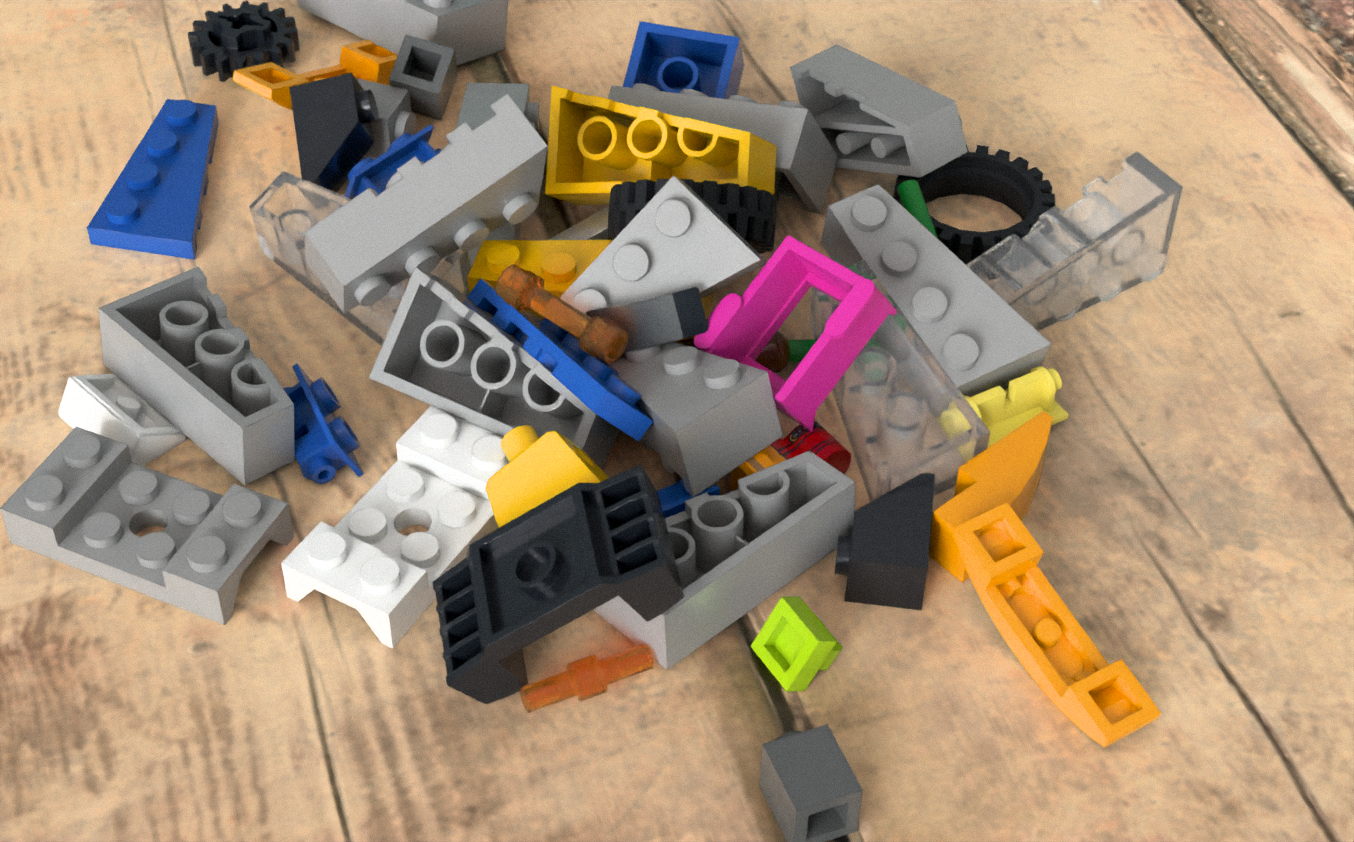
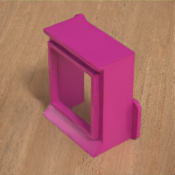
[694,235,897,432]

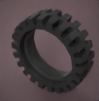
[893,144,1055,283]
[608,179,776,254]

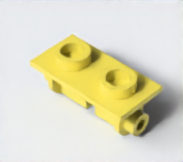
[936,366,1069,459]

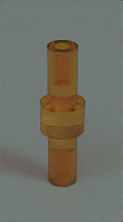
[519,644,654,713]

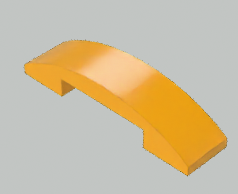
[233,40,398,111]
[952,502,1162,748]

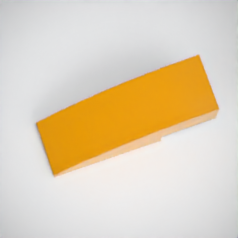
[929,411,1053,583]

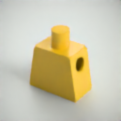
[485,425,609,528]

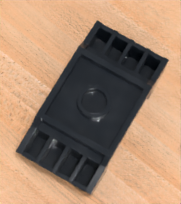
[433,465,684,704]

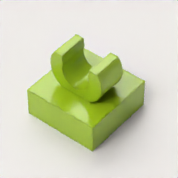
[750,596,843,692]

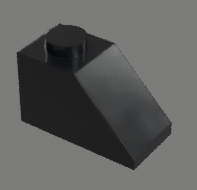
[290,73,378,205]
[834,473,935,610]

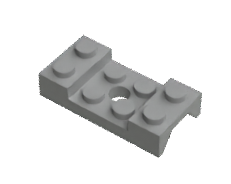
[0,426,294,625]

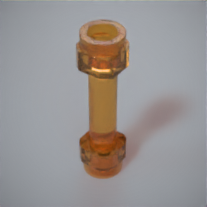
[496,264,629,364]

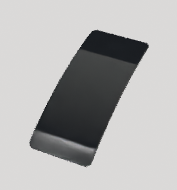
[586,287,708,356]

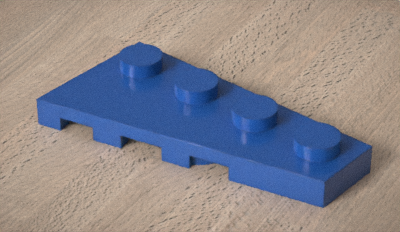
[87,99,219,260]
[467,278,654,441]

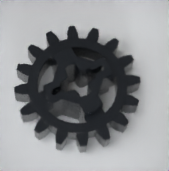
[188,1,300,82]

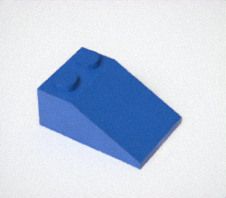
[623,21,744,99]

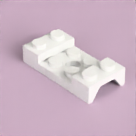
[281,405,509,648]

